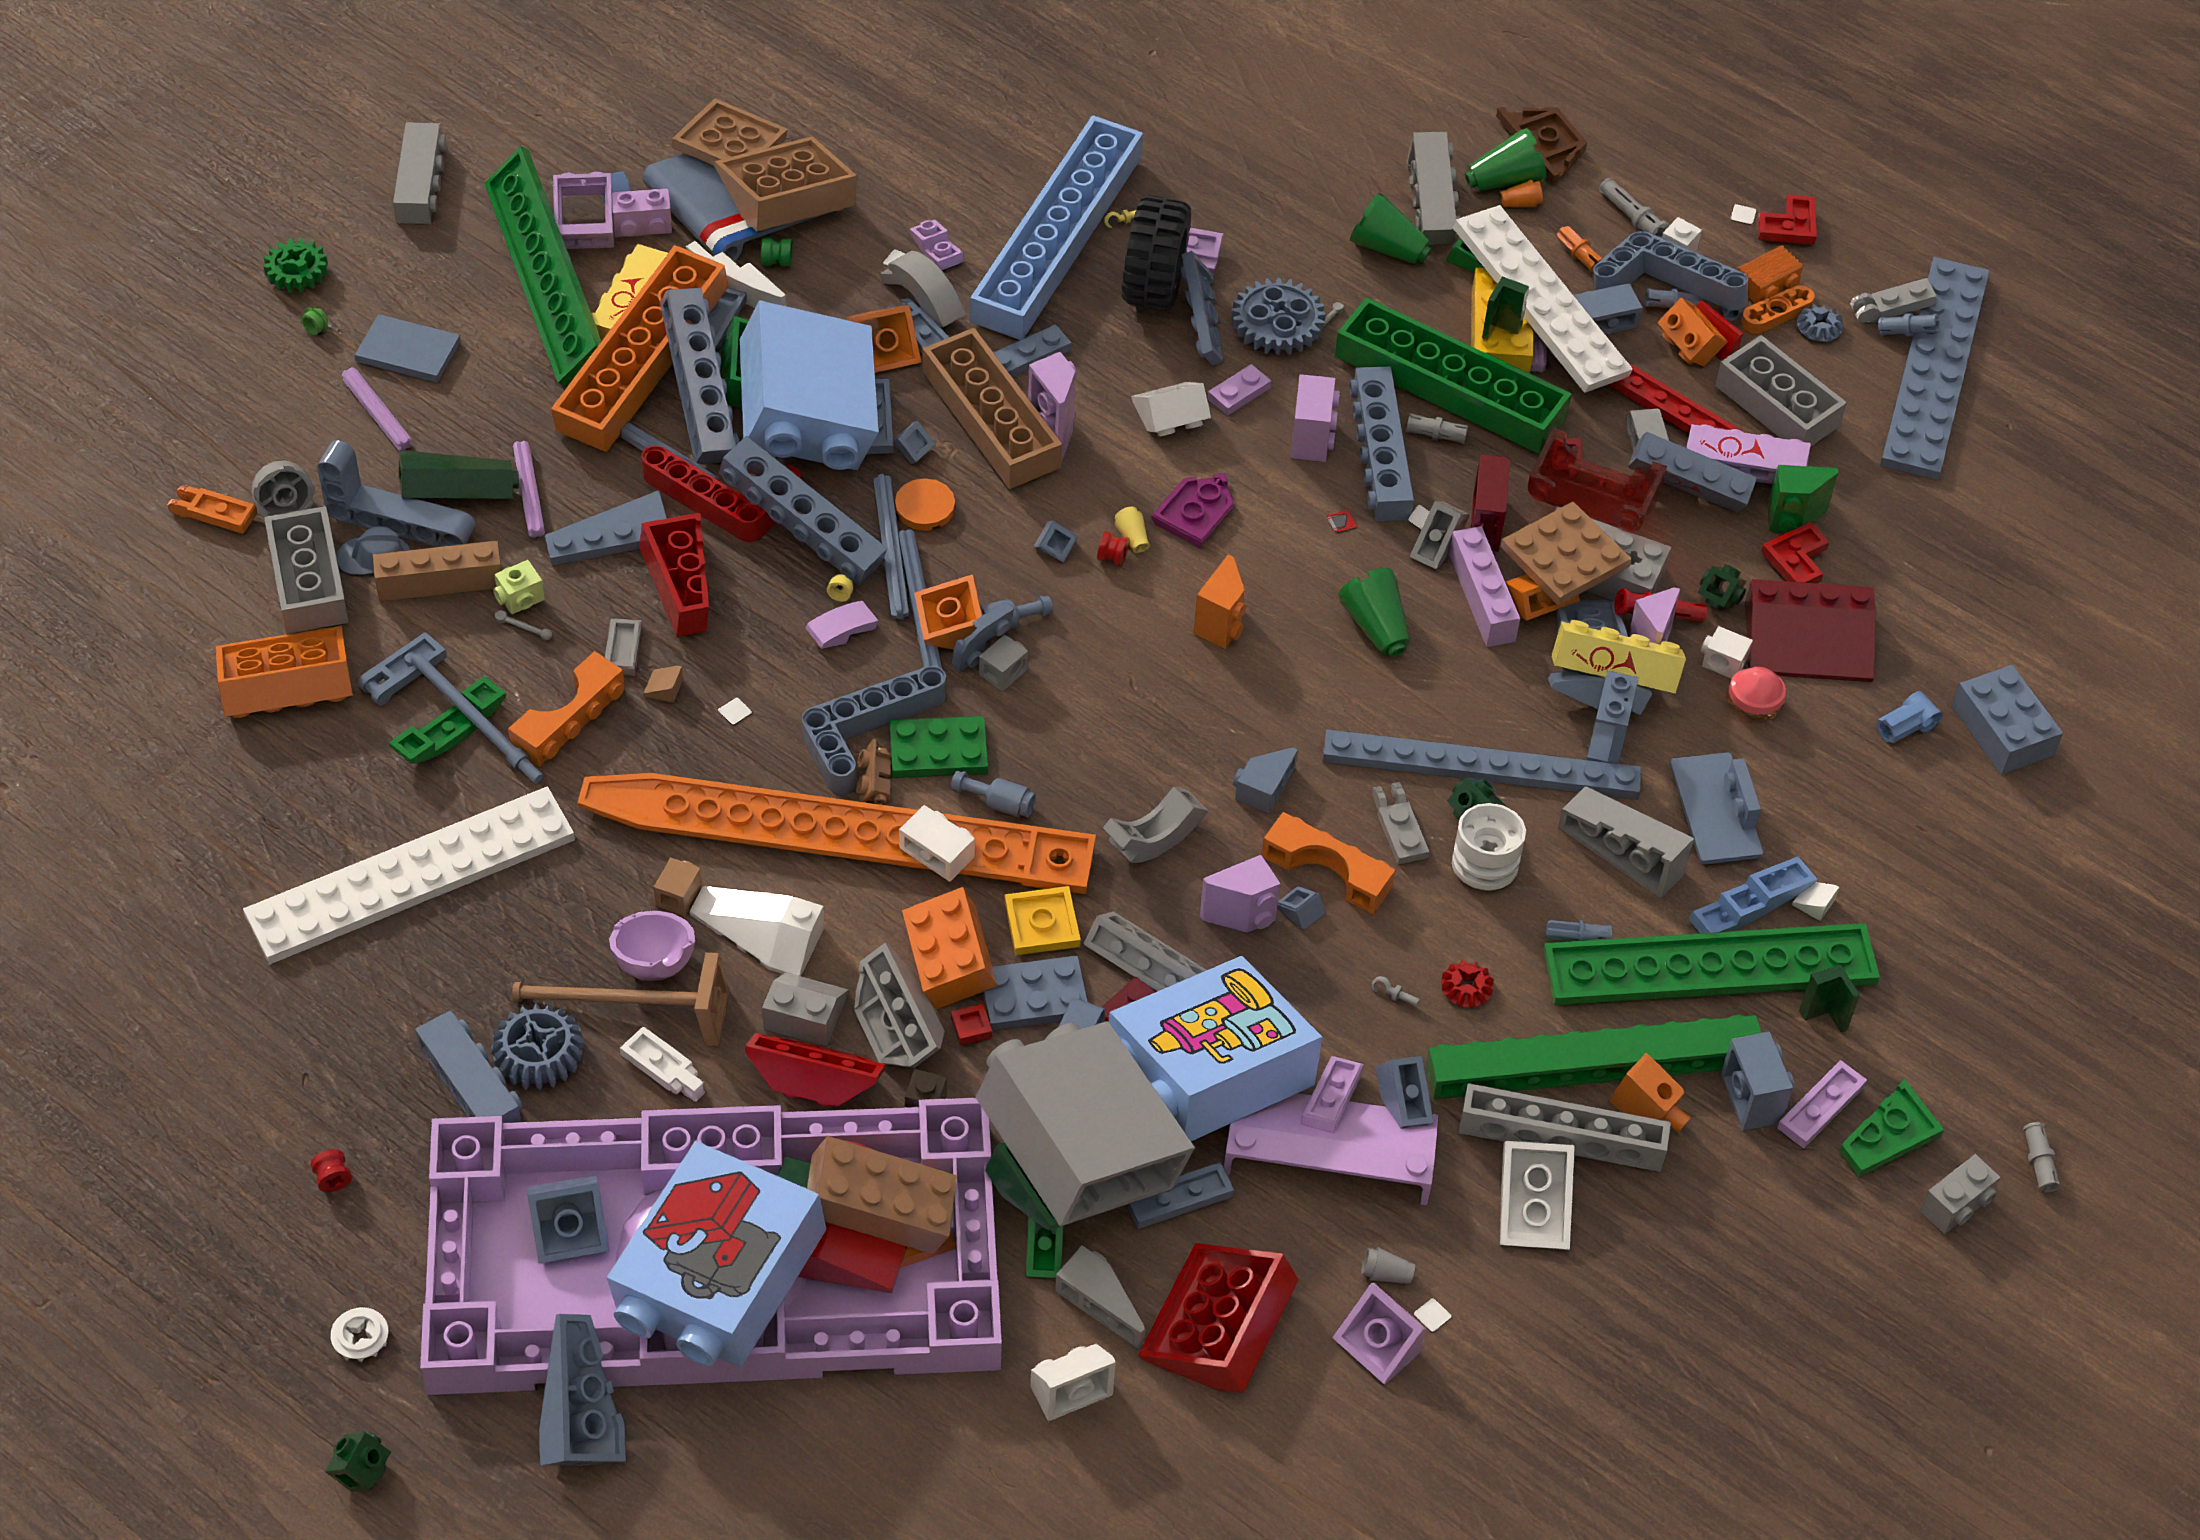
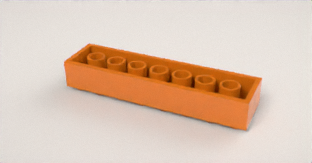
[551,245,728,452]

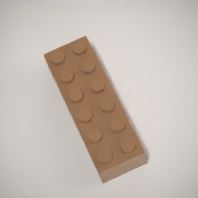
[923,328,1062,490]

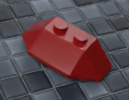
[745,1033,885,1106]

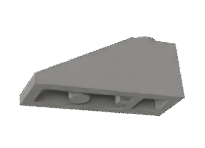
[1055,1246,1145,1350]

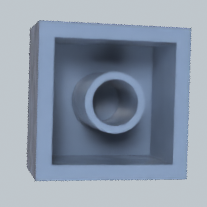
[1720,1031,1795,1131]

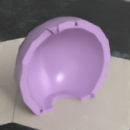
[609,910,695,981]

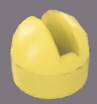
[827,574,853,602]

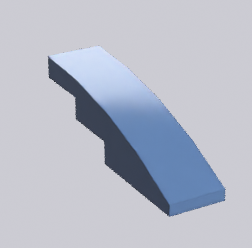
[1689,856,1818,933]

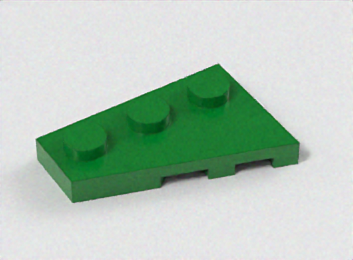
[1839,1078,1944,1177]

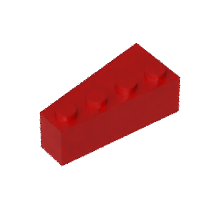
[639,513,709,637]

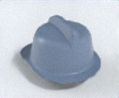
[336,526,410,575]

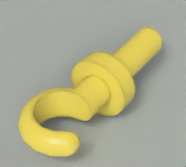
[1104,209,1136,228]

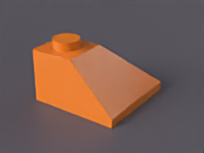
[846,305,922,373]

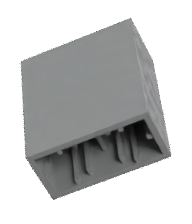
[975,1021,1195,1226]

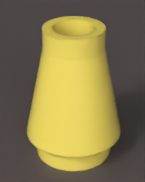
[1115,507,1150,554]

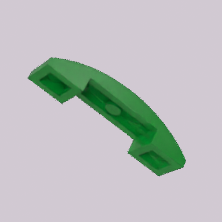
[389,676,506,764]

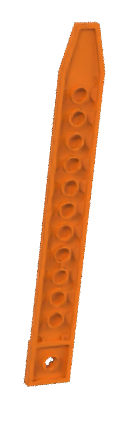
[577,773,1096,894]

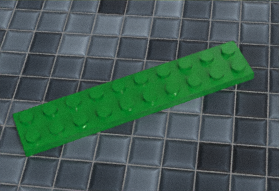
[484,146,602,387]
[1543,923,1880,1005]

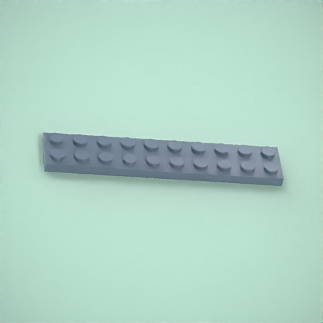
[1880,256,1989,480]

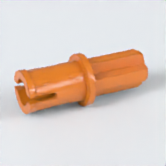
[1556,226,1603,273]

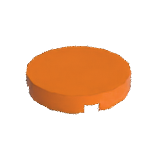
[895,478,955,531]

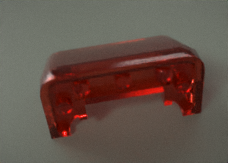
[1528,428,1667,531]

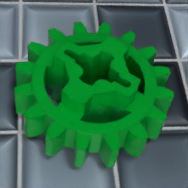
[263,238,328,293]

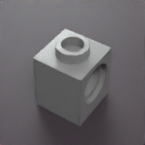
[979,634,1028,692]

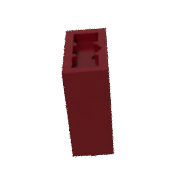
[1470,455,1510,552]

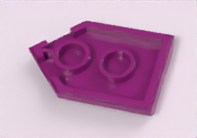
[1151,473,1234,546]

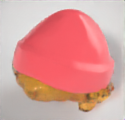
[1725,667,1786,721]

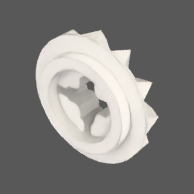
[331,1307,389,1362]

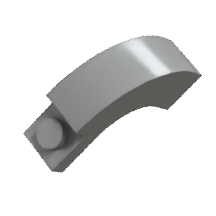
[880,251,966,327]
[1103,786,1209,863]

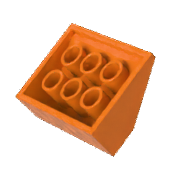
[216,625,353,718]

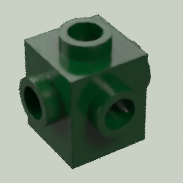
[1698,564,1747,610]
[1447,777,1506,820]
[325,1431,391,1492]

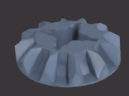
[1797,304,1844,342]

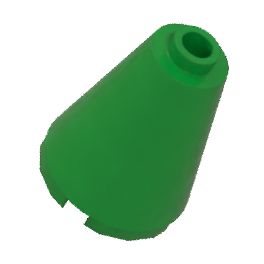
[1465,128,1546,192]
[1349,193,1432,265]
[1338,568,1410,657]

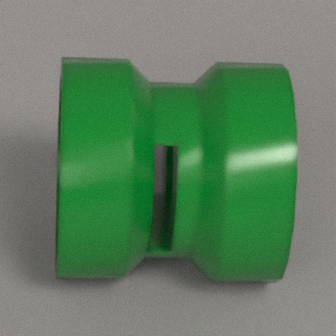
[761,238,792,267]

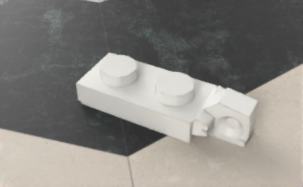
[619,1027,705,1102]

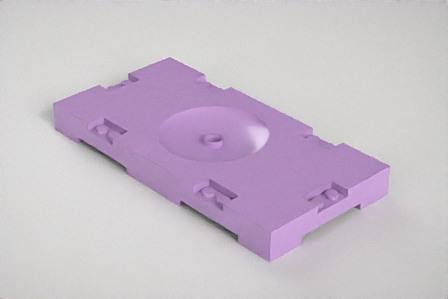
[420,1098,1002,1395]

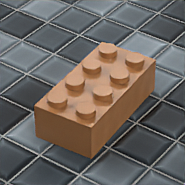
[807,1136,957,1254]

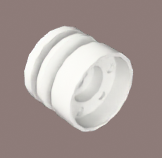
[1451,803,1526,891]

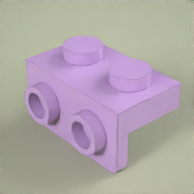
[612,189,672,237]

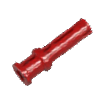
[1614,588,1708,623]

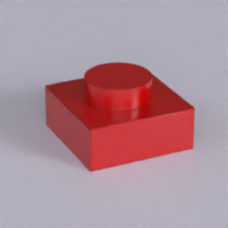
[951,1004,992,1046]

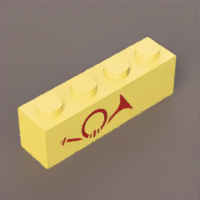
[591,244,668,341]
[1552,620,1686,694]

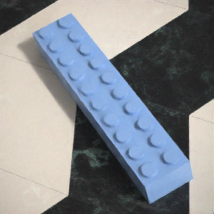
[970,115,1143,340]

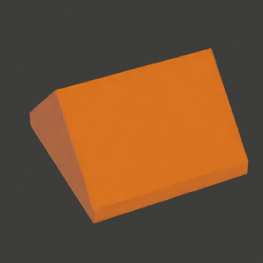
[914,574,982,650]

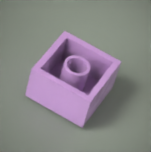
[1290,374,1340,462]

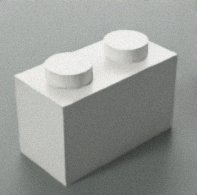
[899,805,975,882]

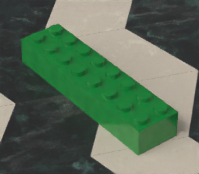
[1334,297,1572,454]

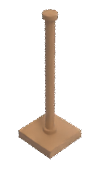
[512,953,730,1047]

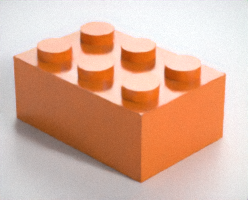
[902,887,997,1010]

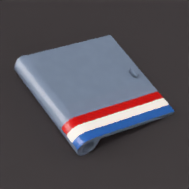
[642,153,833,262]

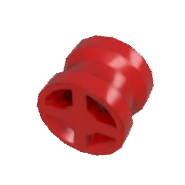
[1097,531,1130,567]
[310,1149,352,1192]

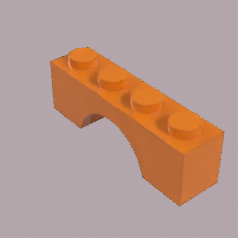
[508,651,625,767]
[1262,812,1396,915]

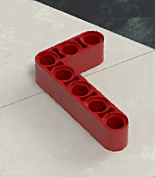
[641,445,801,542]

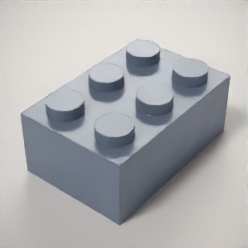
[1951,665,2063,775]

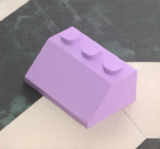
[1028,352,1077,461]

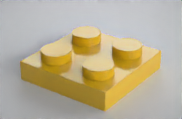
[1004,886,1081,956]

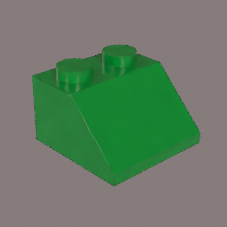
[1767,465,1839,533]

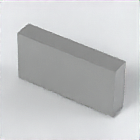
[605,619,642,676]

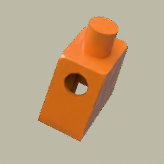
[1608,1053,1691,1133]

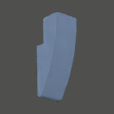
[1548,671,1652,715]

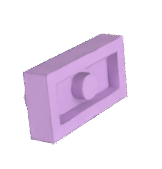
[1208,364,1271,416]

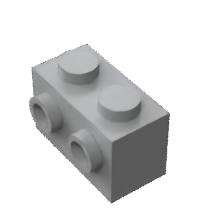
[1920,1154,2000,1235]

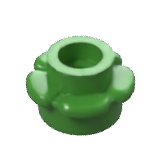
[301,307,328,335]

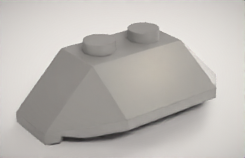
[854,942,945,1068]

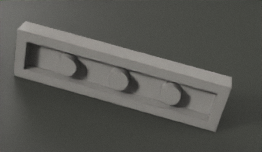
[1084,911,1207,991]

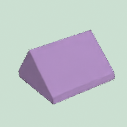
[1628,587,1680,644]
[1332,1283,1426,1384]

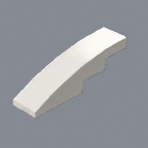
[686,241,786,308]

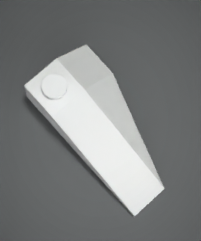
[690,886,824,976]

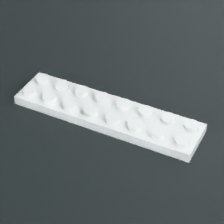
[1452,205,1633,393]

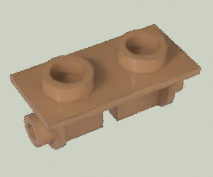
[856,739,891,805]

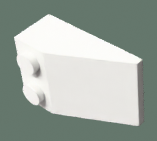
[1500,1141,1575,1250]

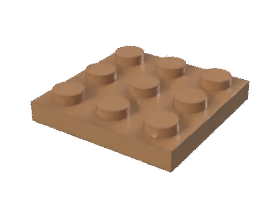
[672,98,788,166]
[1501,502,1632,606]

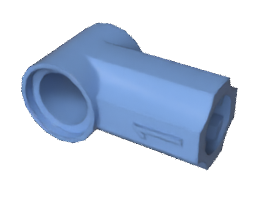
[1876,691,1943,743]

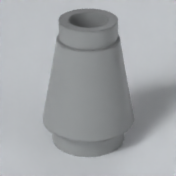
[1361,1247,1415,1284]

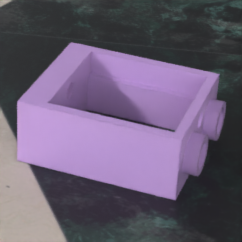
[553,171,614,249]

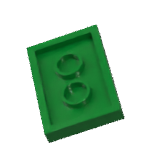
[889,716,988,778]

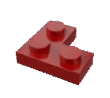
[1758,195,1817,245]
[1761,522,1829,583]

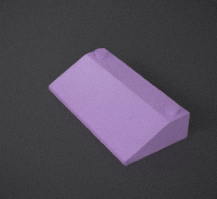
[1224,1093,1438,1205]

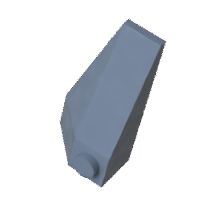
[539,1313,626,1466]

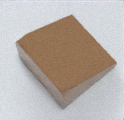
[643,666,684,703]

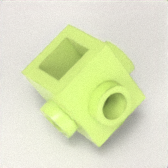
[493,560,545,614]

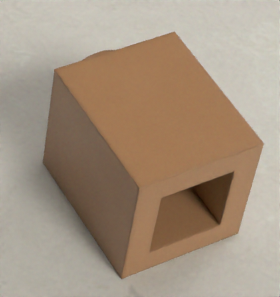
[654,857,702,916]

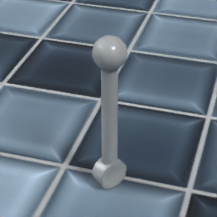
[1313,302,1344,341]
[495,610,552,641]

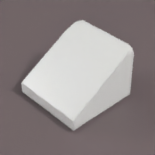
[1792,882,1840,921]

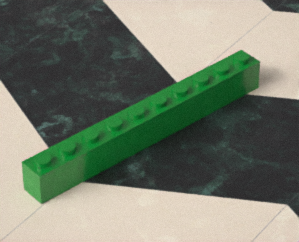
[1425,1015,1761,1100]

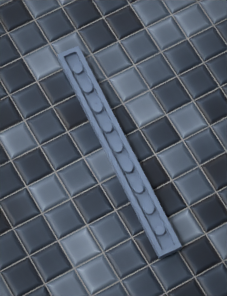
[1323,729,1641,799]

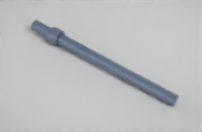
[411,653,544,784]

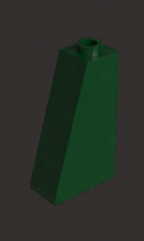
[398,451,519,499]

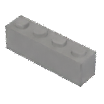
[393,122,447,224]

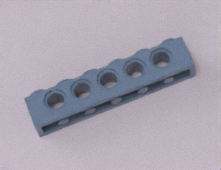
[660,288,739,464]
[1349,366,1414,521]
[718,436,887,586]

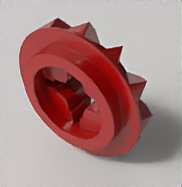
[1441,959,1494,1007]

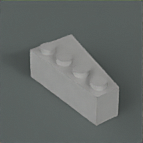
[1406,132,1460,245]
[1558,786,1694,899]

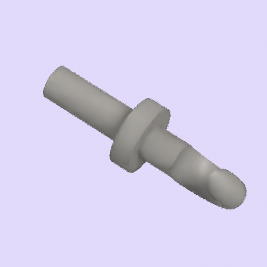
[1372,976,1420,1007]

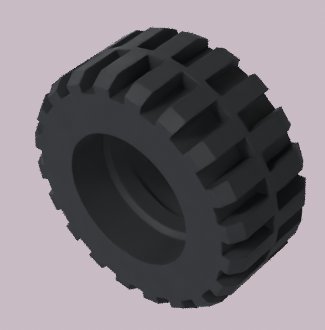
[1122,195,1192,311]

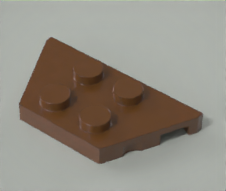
[1496,107,1587,184]

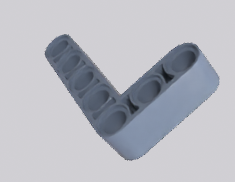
[1593,231,1748,310]
[317,440,476,547]
[802,666,946,795]

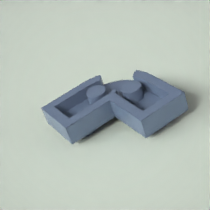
[951,601,1014,672]

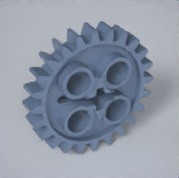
[1231,278,1326,355]

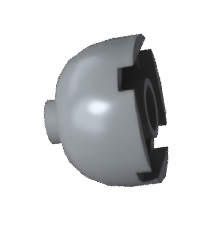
[252,460,315,517]

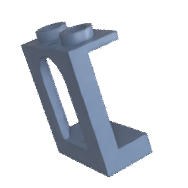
[1587,670,1638,764]

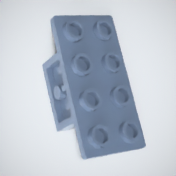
[1669,752,1763,864]

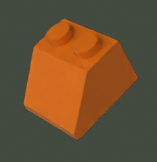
[1194,554,1246,649]

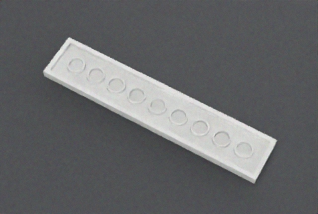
[243,786,575,965]

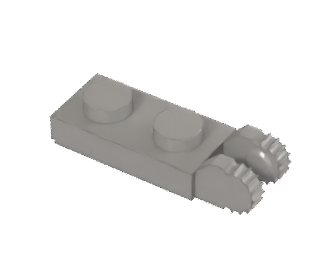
[1850,278,1937,323]
[1372,782,1429,865]

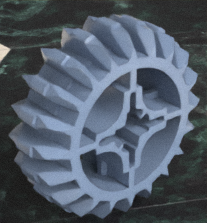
[491,1003,584,1091]

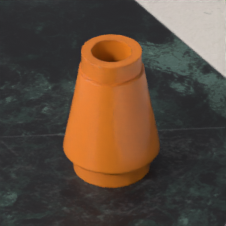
[1500,180,1543,208]

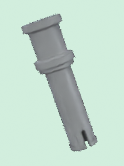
[1599,178,1669,238]

